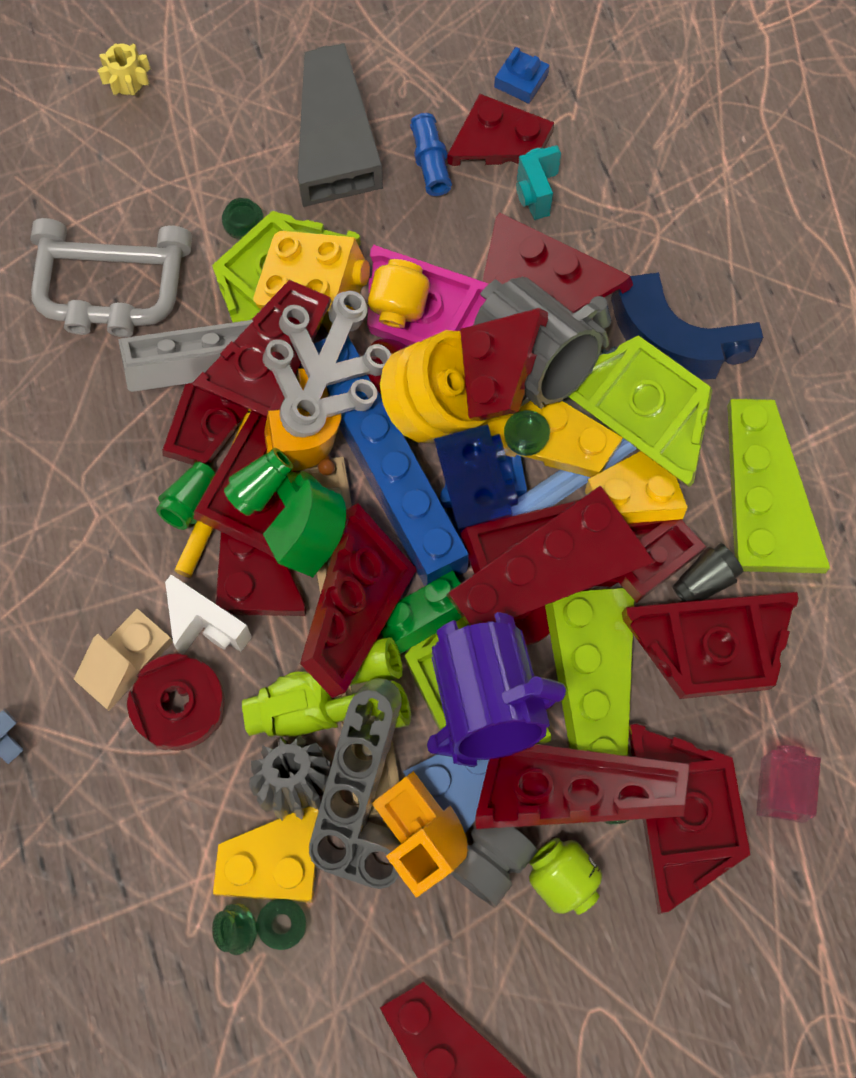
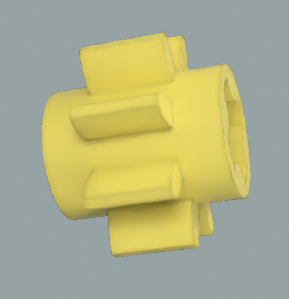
[98,44,150,96]

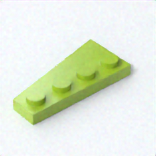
[727,399,830,574]

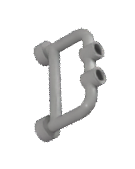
[30,218,193,337]

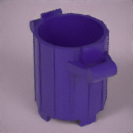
[427,612,566,767]

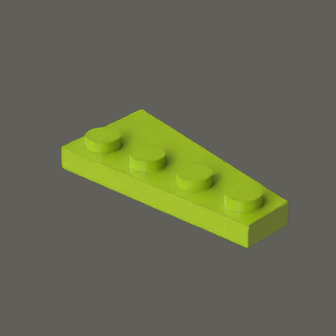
[545,588,634,756]

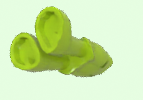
[242,637,411,737]

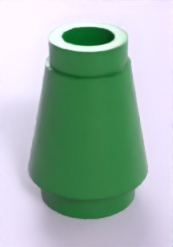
[224,448,293,515]
[156,462,216,530]

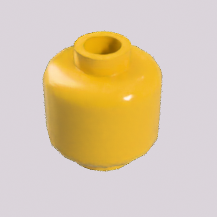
[368,259,430,328]

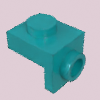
[516,145,561,220]

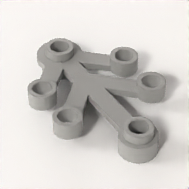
[263,291,391,438]

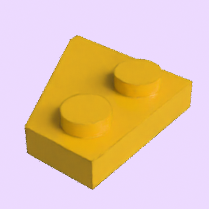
[585,451,688,523]
[213,806,319,903]

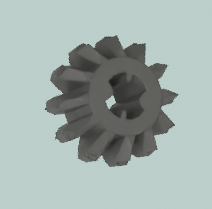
[249,735,331,821]

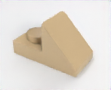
[74,609,173,711]

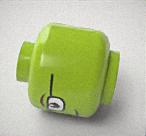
[529,838,603,915]

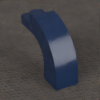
[611,272,764,380]

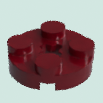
[127,654,225,751]

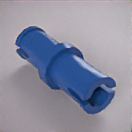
[410,113,452,196]

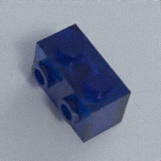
[434,424,519,532]

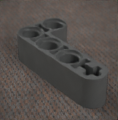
[309,678,402,889]

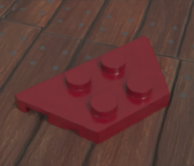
[482,212,633,313]
[622,592,799,699]
[629,724,751,915]

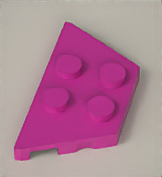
[367,245,488,346]

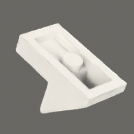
[165,575,252,655]

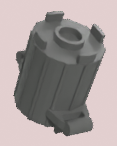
[473,276,612,414]

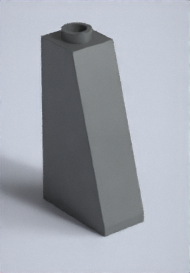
[298,43,383,207]

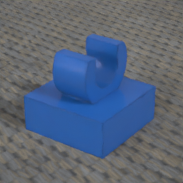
[494,47,549,104]

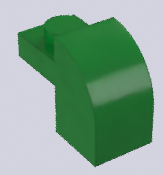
[263,471,346,578]

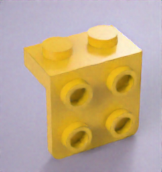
[253,231,370,333]

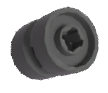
[450,827,538,907]

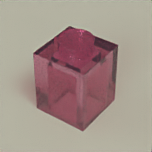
[756,745,821,823]

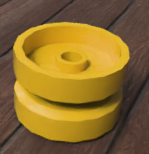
[380,330,488,443]

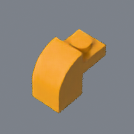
[264,368,341,471]
[372,771,468,898]

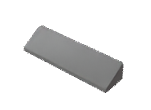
[118,320,253,392]

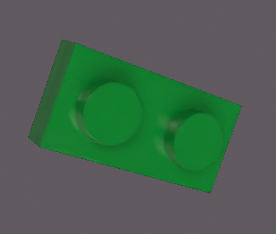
[380,570,462,654]

